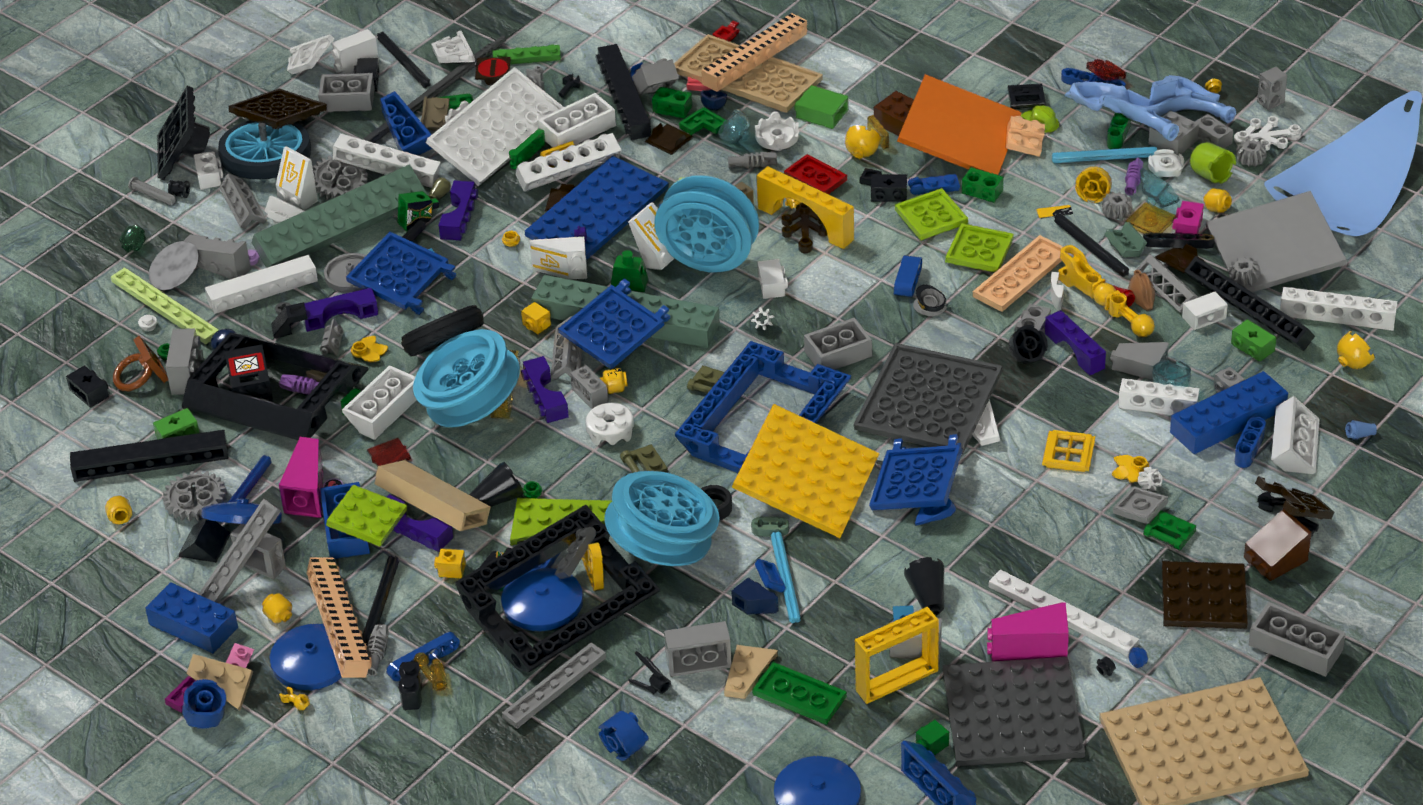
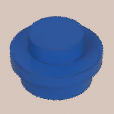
[1129,647,1148,668]

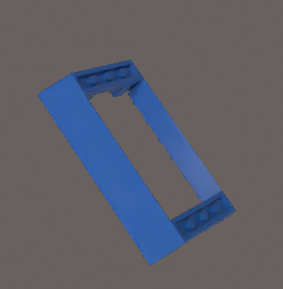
[675,341,851,473]

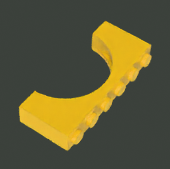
[756,166,854,249]

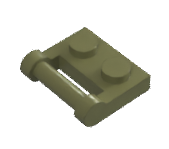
[687,365,725,393]
[620,444,668,473]

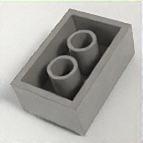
[318,73,375,112]
[804,317,872,370]
[166,328,203,395]
[664,621,731,677]

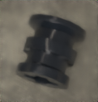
[168,180,190,198]

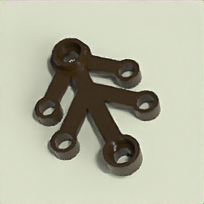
[781,203,828,253]

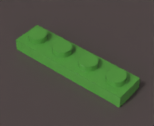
[493,45,561,65]

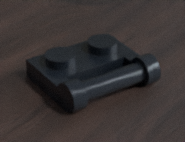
[1008,84,1046,110]

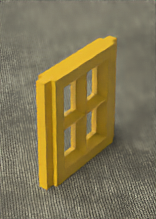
[1042,430,1096,472]

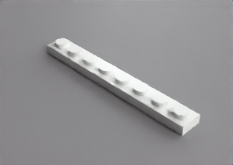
[989,570,1139,657]

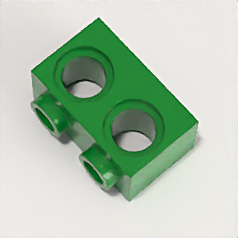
[652,87,692,119]
[962,167,1004,203]

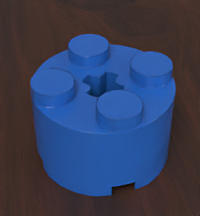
[182,679,226,729]
[598,711,649,761]

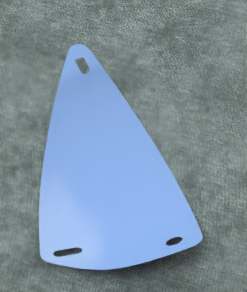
[1264,91,1422,236]

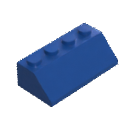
[901,740,977,805]

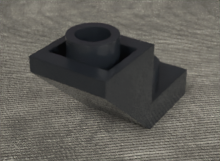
[271,302,307,338]

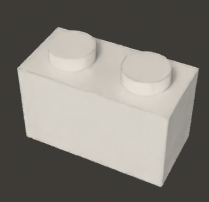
[757,259,788,299]
[1182,292,1228,330]

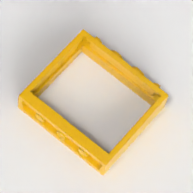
[855,607,939,704]

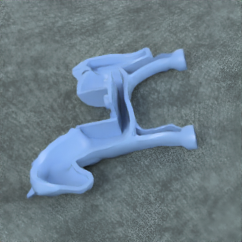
[1065,75,1236,141]

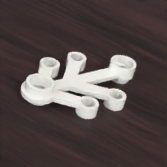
[1234,116,1302,151]

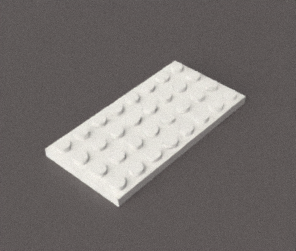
[426,67,564,186]

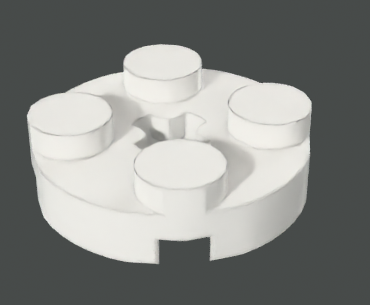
[1148,149,1184,178]

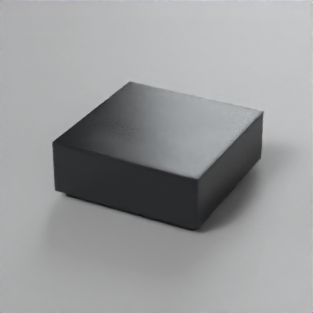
[859,168,882,186]

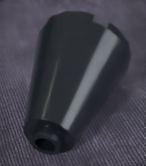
[469,462,524,507]
[904,557,944,616]

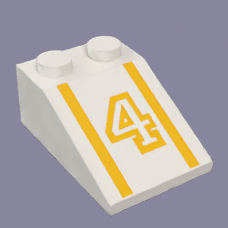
[276,146,318,211]
[628,203,675,270]
[530,237,587,280]

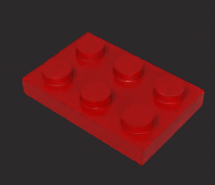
[784,154,847,195]

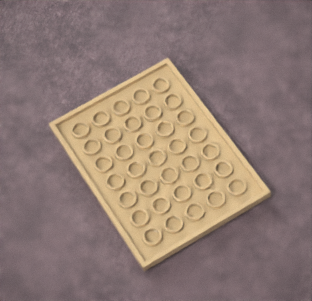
[1099,677,1309,805]

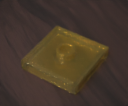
[1125,202,1176,234]

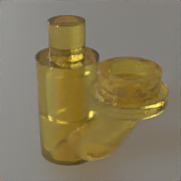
[413,653,447,691]

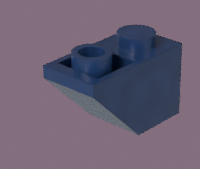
[731,577,779,614]

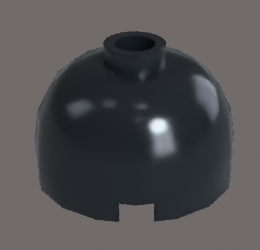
[1008,325,1048,364]

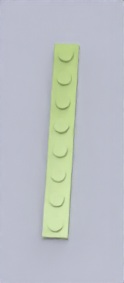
[111,268,219,345]

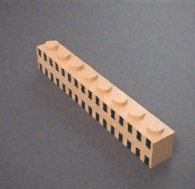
[702,13,807,92]
[306,557,372,678]

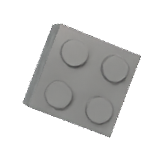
[632,58,679,96]
[1148,111,1199,156]

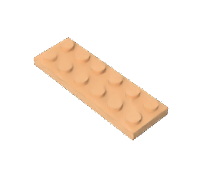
[973,235,1069,312]

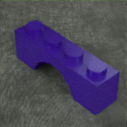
[438,180,478,241]
[303,288,379,332]
[1045,310,1106,376]
[521,356,569,423]
[387,494,454,552]

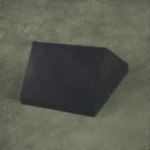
[179,519,230,563]

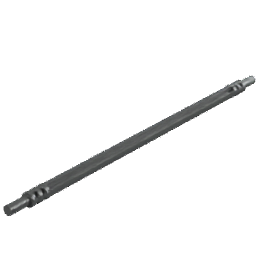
[362,36,506,143]

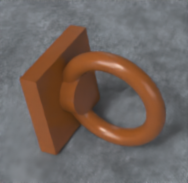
[113,336,168,391]

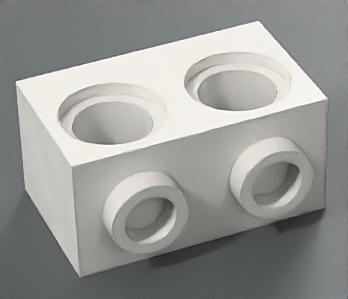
[194,151,223,190]

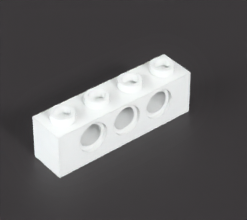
[1118,378,1200,415]

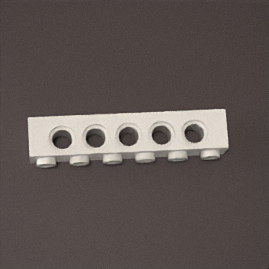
[332,133,440,188]
[515,133,621,192]
[1280,287,1397,330]

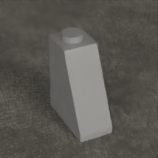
[1110,342,1169,381]
[888,618,942,662]

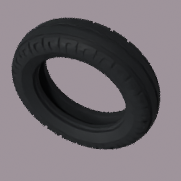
[401,305,484,357]

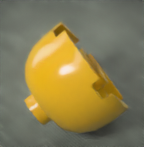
[845,125,881,159]
[1075,166,1112,203]
[1337,331,1375,370]

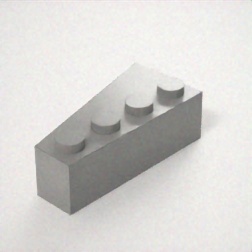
[184,234,251,279]

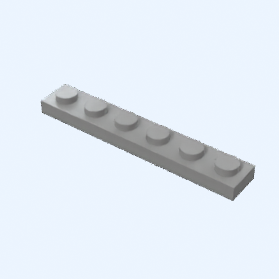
[198,499,281,603]
[502,643,606,729]

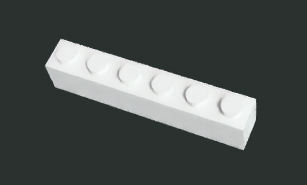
[205,255,318,314]

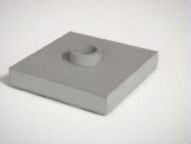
[1113,486,1168,524]

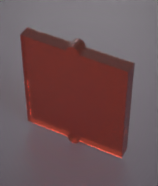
[367,438,411,467]

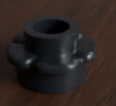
[1096,656,1116,676]

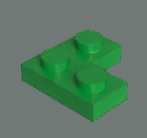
[679,107,728,135]

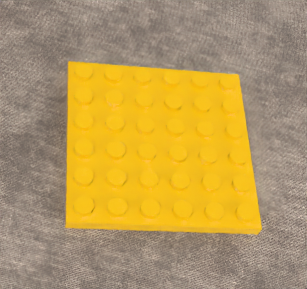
[732,404,880,538]

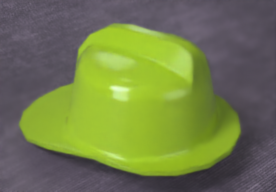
[1021,106,1059,133]

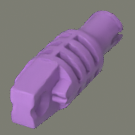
[1125,158,1143,195]
[279,375,319,395]

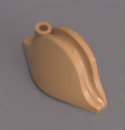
[1128,270,1155,311]

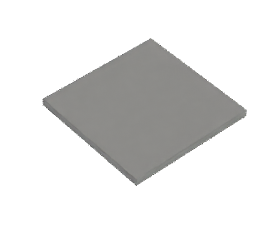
[1206,191,1347,292]

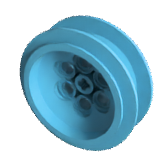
[654,175,759,273]
[413,329,520,427]
[604,471,719,566]

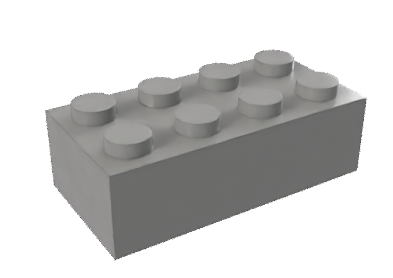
[1249,602,1346,677]

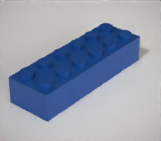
[1170,371,1288,454]

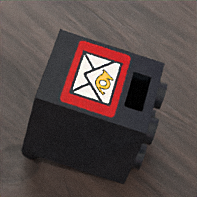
[225,345,273,403]

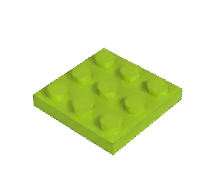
[895,188,968,240]
[945,223,1014,272]
[326,485,407,547]

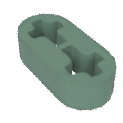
[751,517,789,537]

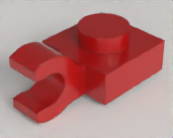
[712,21,740,42]

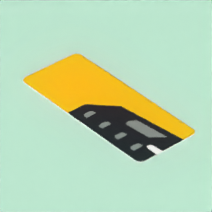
[1036,205,1073,218]

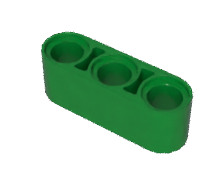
[1107,113,1131,149]

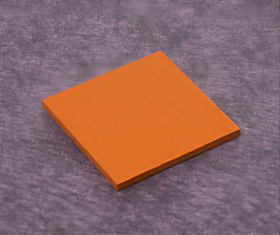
[897,74,1022,175]

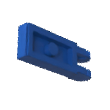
[908,174,960,195]

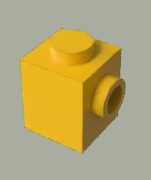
[521,302,551,334]
[434,549,466,578]

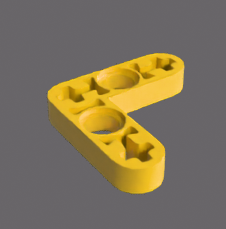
[582,543,604,591]

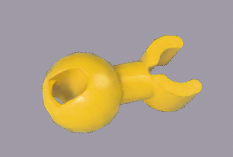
[279,687,310,710]

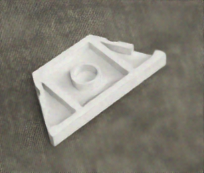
[432,31,475,63]
[287,34,335,74]

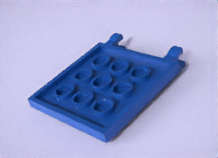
[346,232,456,315]
[558,279,670,369]
[869,434,963,510]

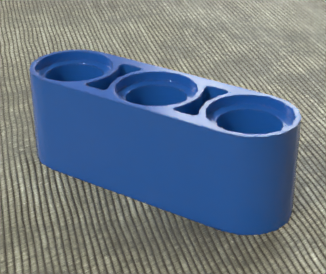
[894,255,923,297]
[1234,417,1266,468]

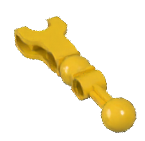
[1058,245,1155,338]

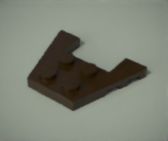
[1255,476,1335,520]

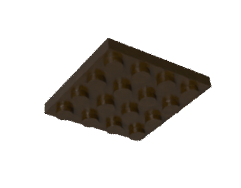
[229,88,327,129]
[1162,561,1248,629]

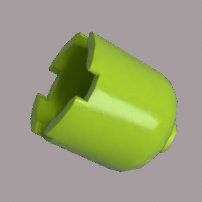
[1190,142,1236,184]

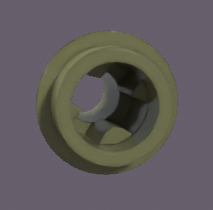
[428,177,451,201]

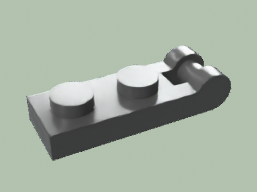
[555,527,596,579]

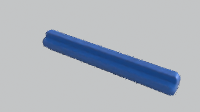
[228,455,272,502]

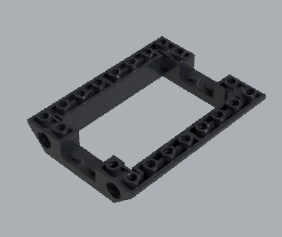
[182,332,369,440]
[455,505,660,672]

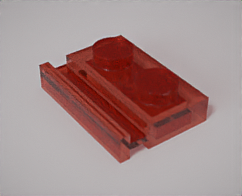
[1086,59,1126,80]

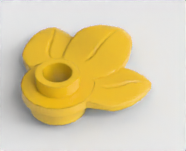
[351,336,388,362]
[1112,455,1149,483]

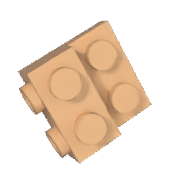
[1006,116,1045,157]

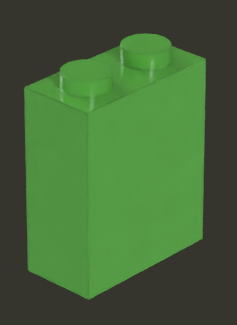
[794,85,849,129]

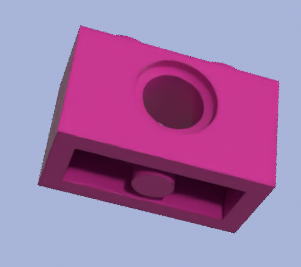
[1172,201,1204,234]

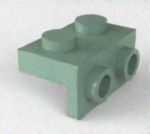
[1104,222,1147,257]

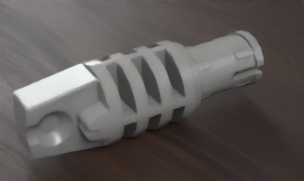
[728,152,777,169]
[367,624,389,676]

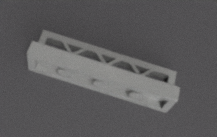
[219,174,267,229]
[1136,254,1199,313]
[551,316,582,380]

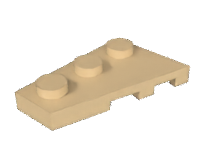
[724,645,778,699]
[186,654,253,711]

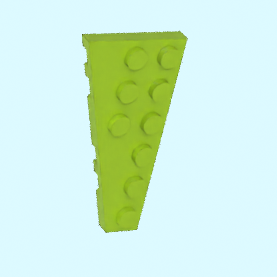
[510,498,612,546]

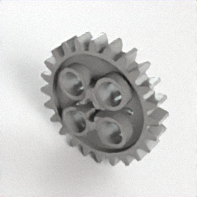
[312,155,368,200]
[162,470,227,521]

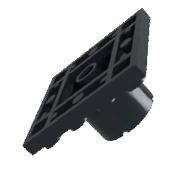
[157,86,210,180]

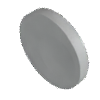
[324,253,367,293]

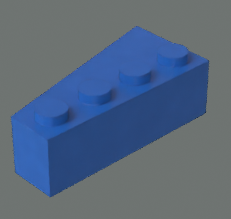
[380,91,432,156]

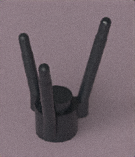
[629,651,671,694]

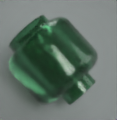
[119,225,146,252]

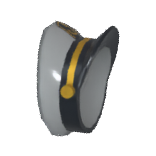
[913,284,947,316]

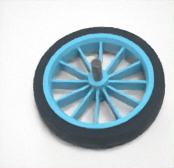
[218,121,311,180]

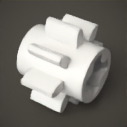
[751,307,775,330]
[1138,467,1162,492]

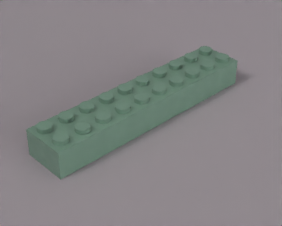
[251,164,427,268]
[531,275,720,348]

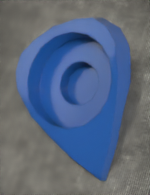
[915,498,956,526]

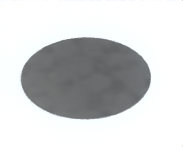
[149,241,198,290]

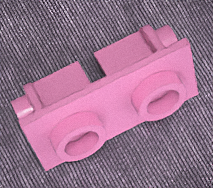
[226,643,254,668]

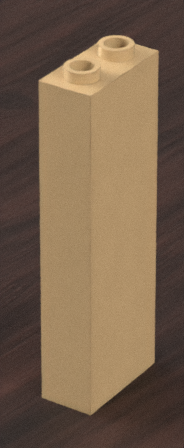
[374,460,490,531]

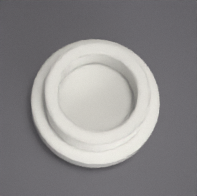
[138,315,157,331]

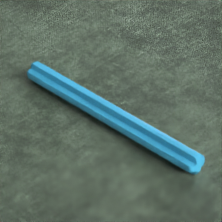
[1052,147,1157,163]
[771,532,801,623]

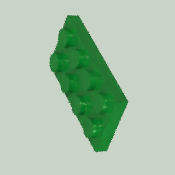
[752,662,847,725]

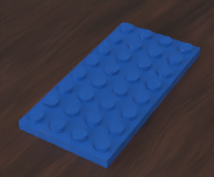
[525,156,669,260]

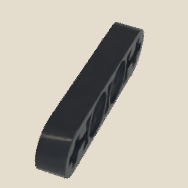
[1143,233,1215,249]

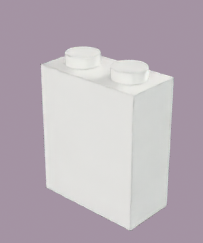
[331,29,379,74]

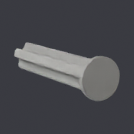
[128,177,176,205]

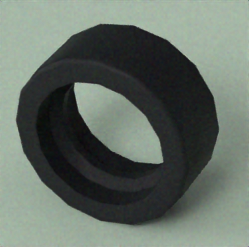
[701,485,732,521]

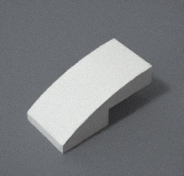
[1051,272,1064,311]

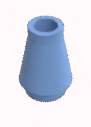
[1345,420,1377,440]

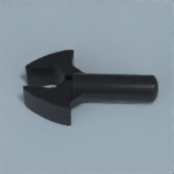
[558,74,580,98]
[1257,491,1286,512]

